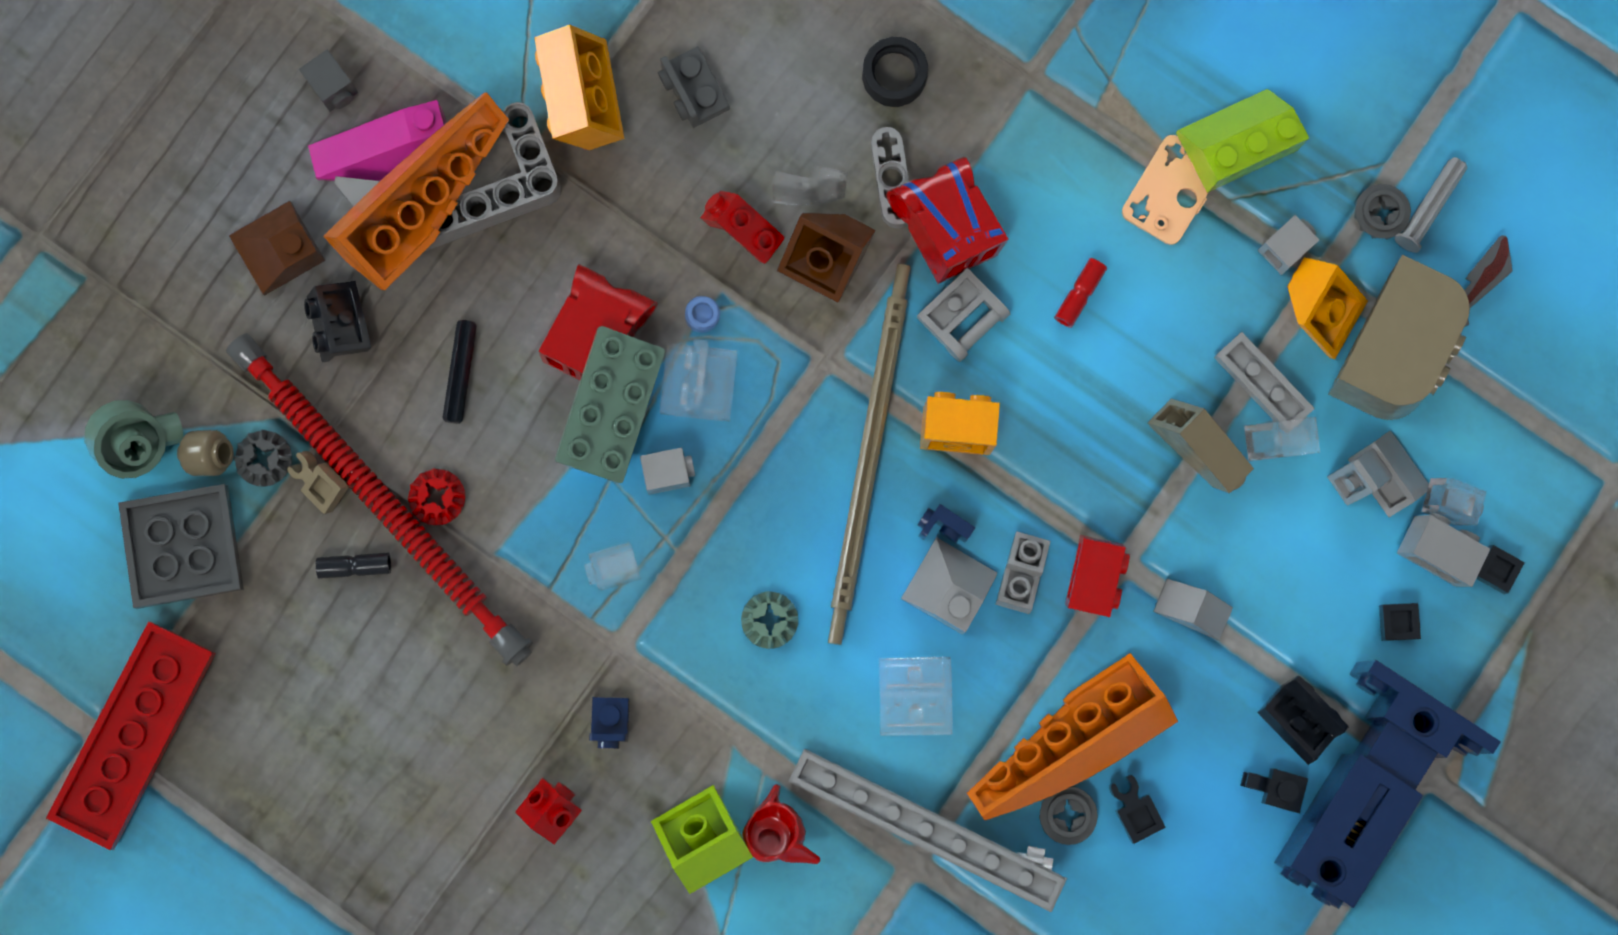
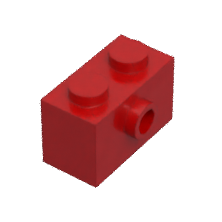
[1065,535,1130,617]

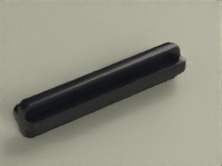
[442,320,477,424]

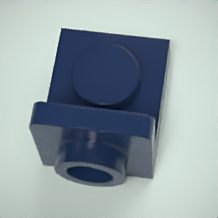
[917,504,976,543]
[589,697,629,749]

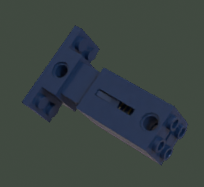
[1274,660,1501,909]

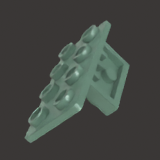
[555,326,665,483]

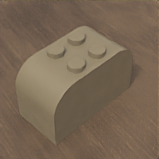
[1328,255,1470,420]

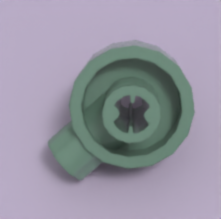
[84,400,184,479]

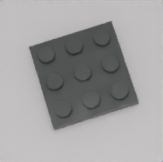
[118,484,244,609]

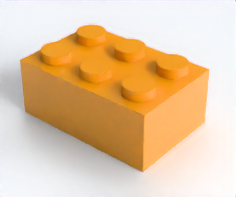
[534,24,625,150]

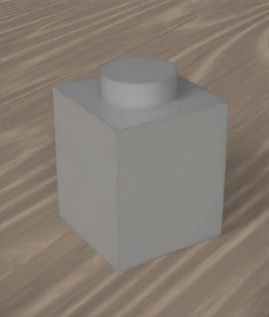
[1258,215,1319,276]
[640,448,695,495]

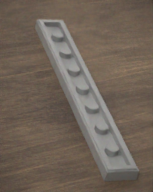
[789,749,1068,912]

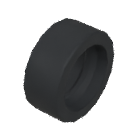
[862,36,928,107]

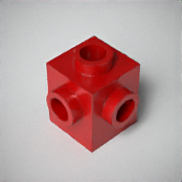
[515,778,582,845]

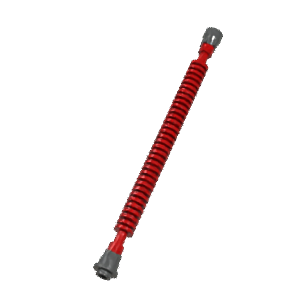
[226,333,533,666]

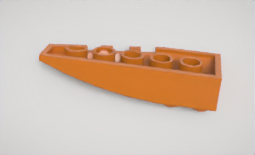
[323,92,509,291]
[967,653,1178,820]

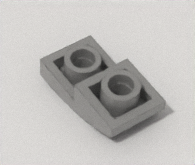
[995,531,1051,614]

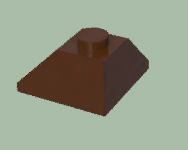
[229,201,325,296]
[777,213,876,303]

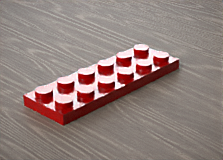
[46,621,216,850]

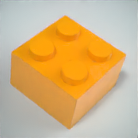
[920,392,1000,455]

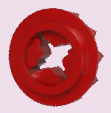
[407,468,465,525]

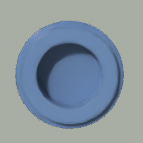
[685,296,720,333]

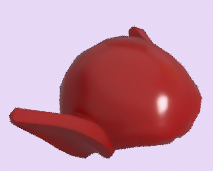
[742,784,821,864]

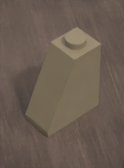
[1148,398,1254,494]

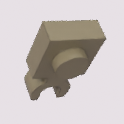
[287,451,350,514]

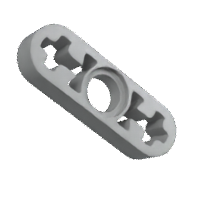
[871,127,909,228]

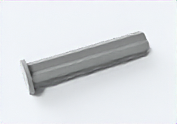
[1394,157,1467,253]

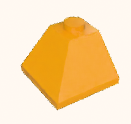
[1287,257,1368,360]

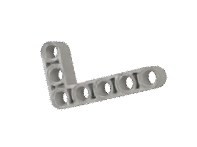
[425,102,561,251]

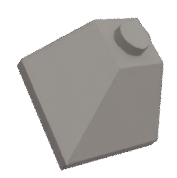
[901,537,998,635]

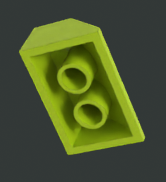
[1176,89,1309,193]

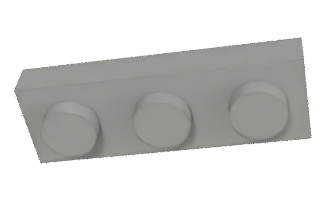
[1214,332,1315,434]

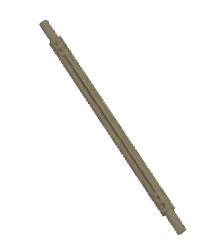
[827,264,911,645]

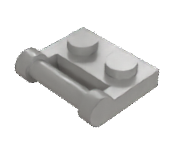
[917,268,1011,362]

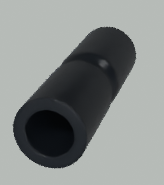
[316,552,391,579]

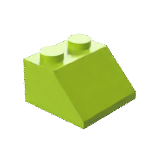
[651,785,753,894]

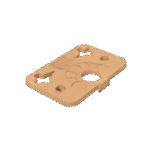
[1122,135,1208,245]

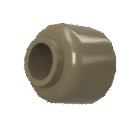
[177,430,234,476]

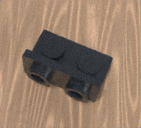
[304,281,372,362]

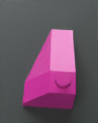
[308,100,446,181]

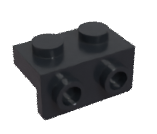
[1257,675,1349,765]

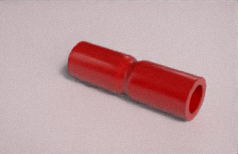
[1054,258,1107,328]

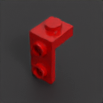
[700,190,784,264]

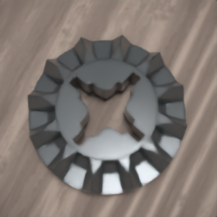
[1354,184,1411,240]
[233,429,292,487]
[1039,787,1098,845]

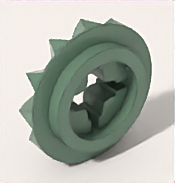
[741,591,798,649]

